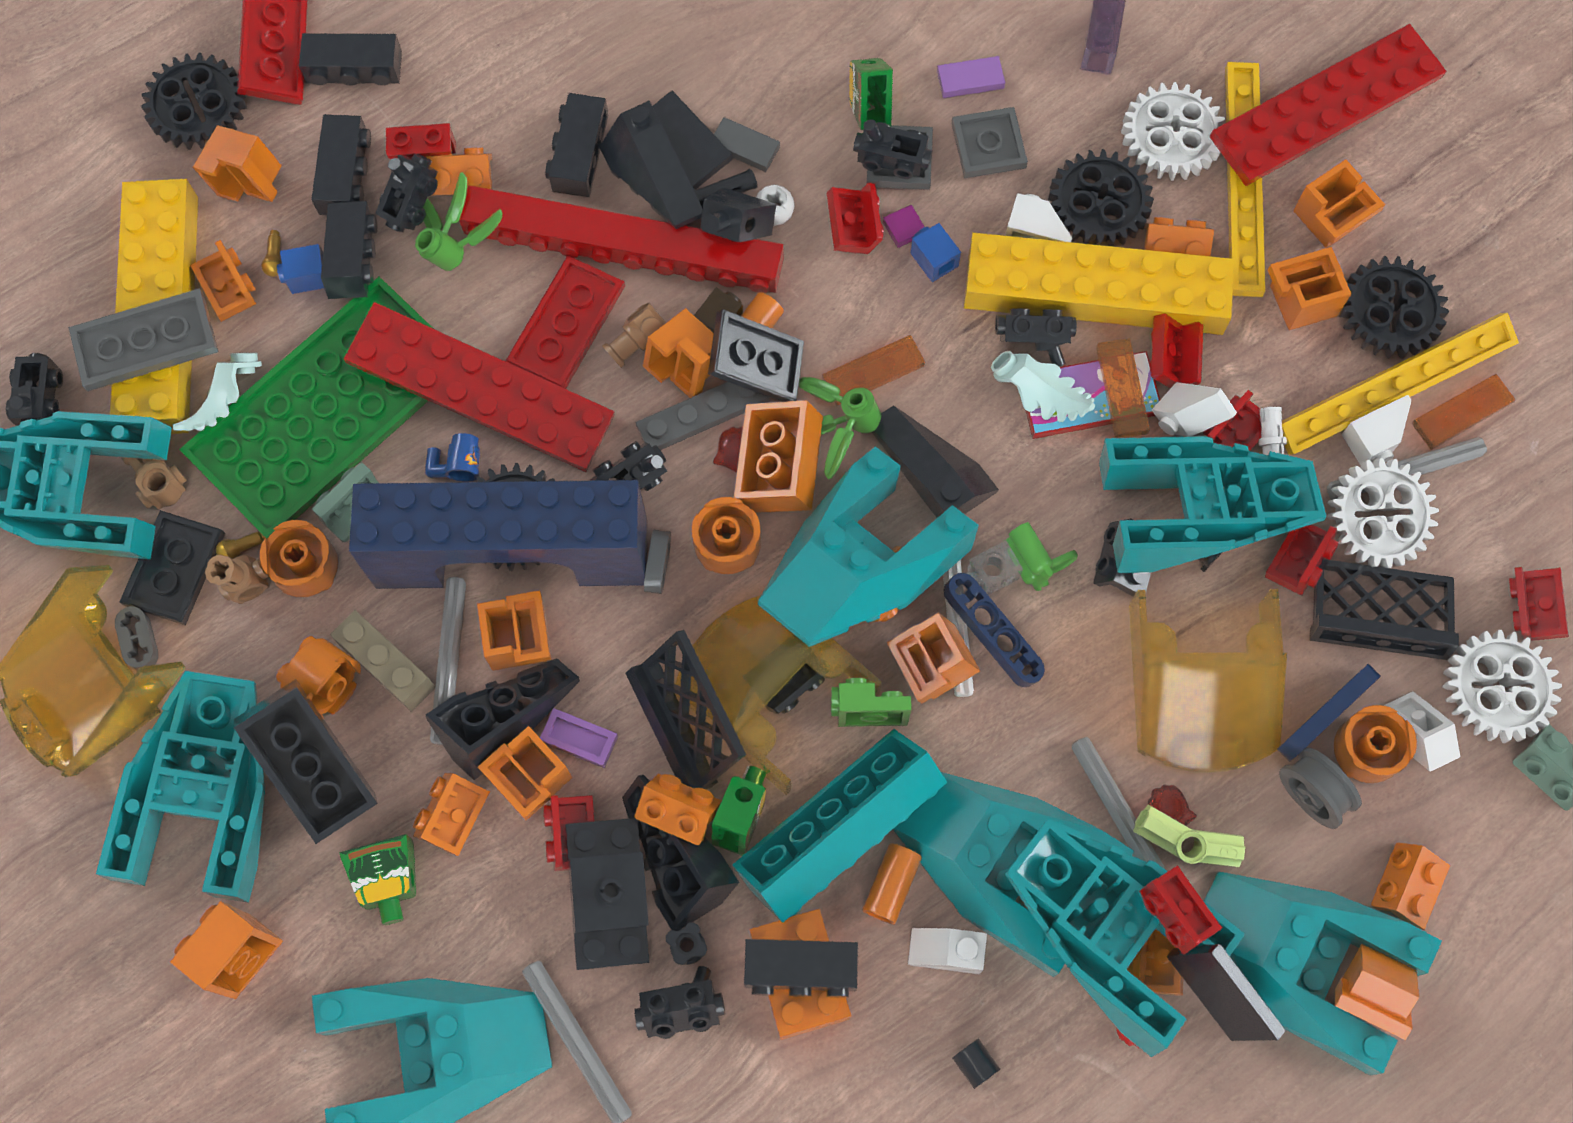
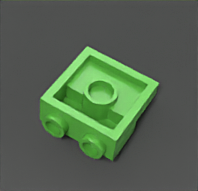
[831,678,911,727]

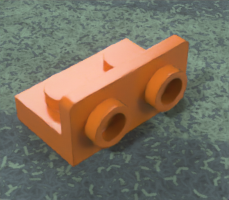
[413,773,490,856]

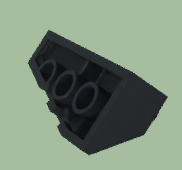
[599,101,703,229]
[872,405,999,518]
[426,659,580,780]
[622,775,739,931]

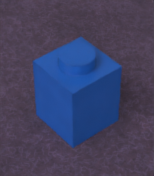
[911,223,961,282]
[277,244,324,294]

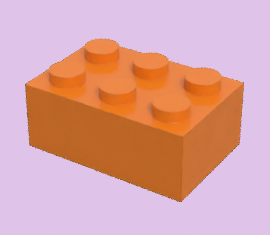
[734,400,823,513]
[170,901,283,999]
[750,908,851,1040]

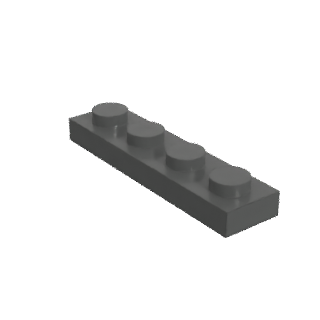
[636,382,770,450]

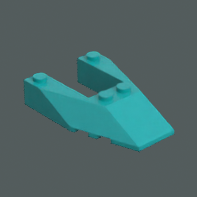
[0,411,172,559]
[1099,436,1326,573]
[758,446,979,647]
[96,671,265,903]
[892,772,1134,978]
[1005,819,1245,1057]
[1204,872,1442,1076]
[312,978,553,1123]

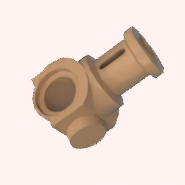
[602,303,666,368]
[121,457,187,510]
[205,555,269,604]

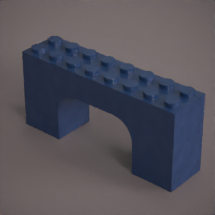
[349,480,648,589]

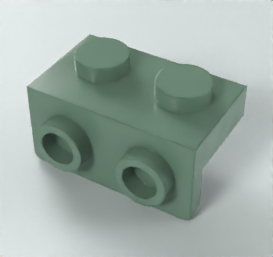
[312,462,379,543]
[1513,724,1573,811]

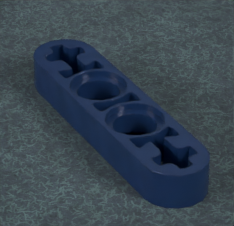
[943,573,1045,687]
[1277,663,1381,762]

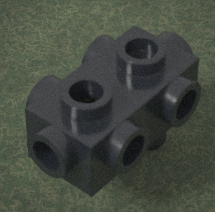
[853,119,933,179]
[375,153,438,232]
[995,309,1077,367]
[6,353,63,426]
[589,441,667,491]
[634,966,725,1039]

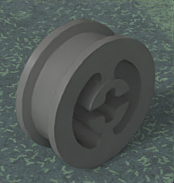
[1279,748,1362,829]

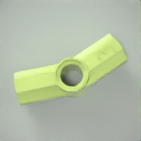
[1133,805,1245,867]

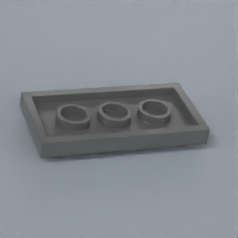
[68,288,219,392]

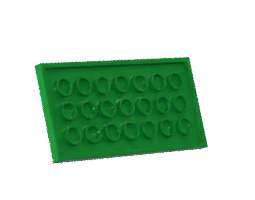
[179,276,434,539]

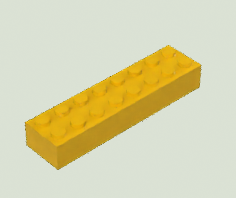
[110,179,198,434]
[964,232,1234,335]

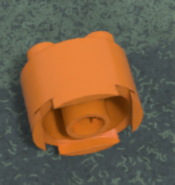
[692,497,761,574]
[260,520,338,597]
[276,636,361,719]
[1334,705,1417,783]

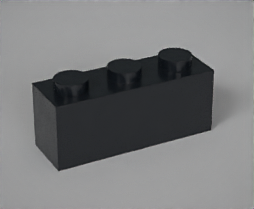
[299,33,402,86]
[545,93,609,198]
[311,114,371,215]
[321,201,378,299]
[744,939,858,998]

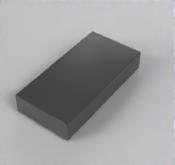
[714,117,780,172]

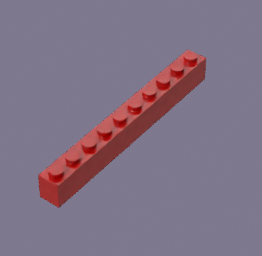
[459,185,784,293]

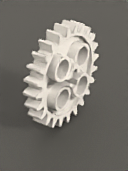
[1121,82,1225,181]
[1327,458,1439,568]
[1443,630,1562,743]

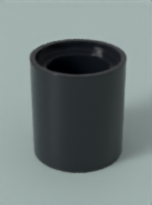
[952,1038,1000,1089]

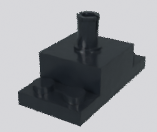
[565,818,649,970]

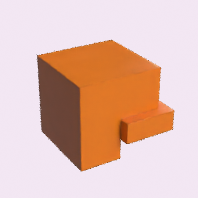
[193,125,282,202]
[1293,159,1385,248]
[1268,247,1351,330]
[643,308,714,398]
[477,590,551,671]
[887,612,980,703]
[478,726,573,821]
[1335,944,1419,1040]

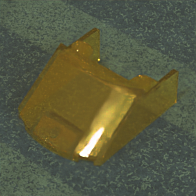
[0,565,186,777]
[1129,589,1287,772]
[675,595,882,795]

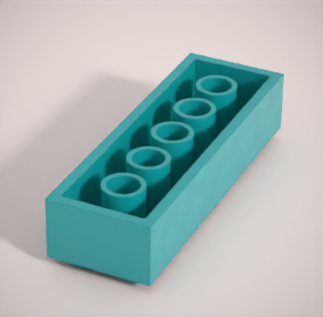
[732,729,947,923]

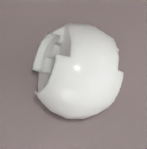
[756,184,795,226]

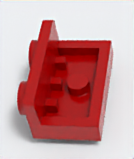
[386,123,456,159]
[826,182,884,254]
[1150,313,1203,388]
[1203,390,1262,451]
[1265,524,1339,596]
[1509,567,1569,641]
[543,795,595,871]
[1139,865,1222,955]

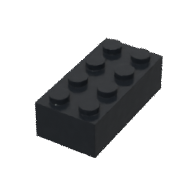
[234,679,378,844]

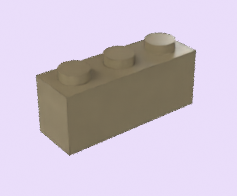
[330,610,435,712]

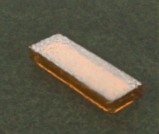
[822,335,925,406]
[1096,338,1150,438]
[1412,374,1516,450]

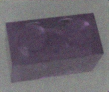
[1080,0,1126,75]

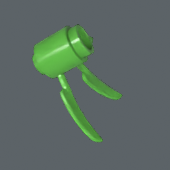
[415,172,502,271]
[799,377,881,480]

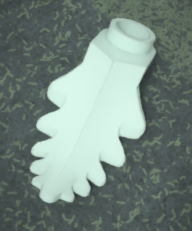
[991,351,1095,422]
[173,353,262,431]

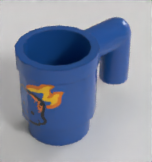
[425,433,480,482]

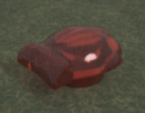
[713,427,743,473]
[1148,784,1197,826]

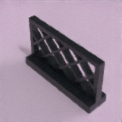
[1310,559,1459,660]
[625,630,747,790]

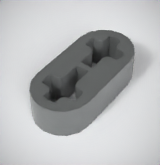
[644,529,671,594]
[115,606,158,672]

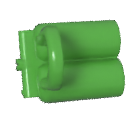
[1002,522,1078,591]

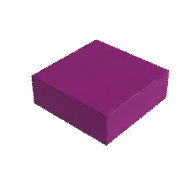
[883,204,925,248]

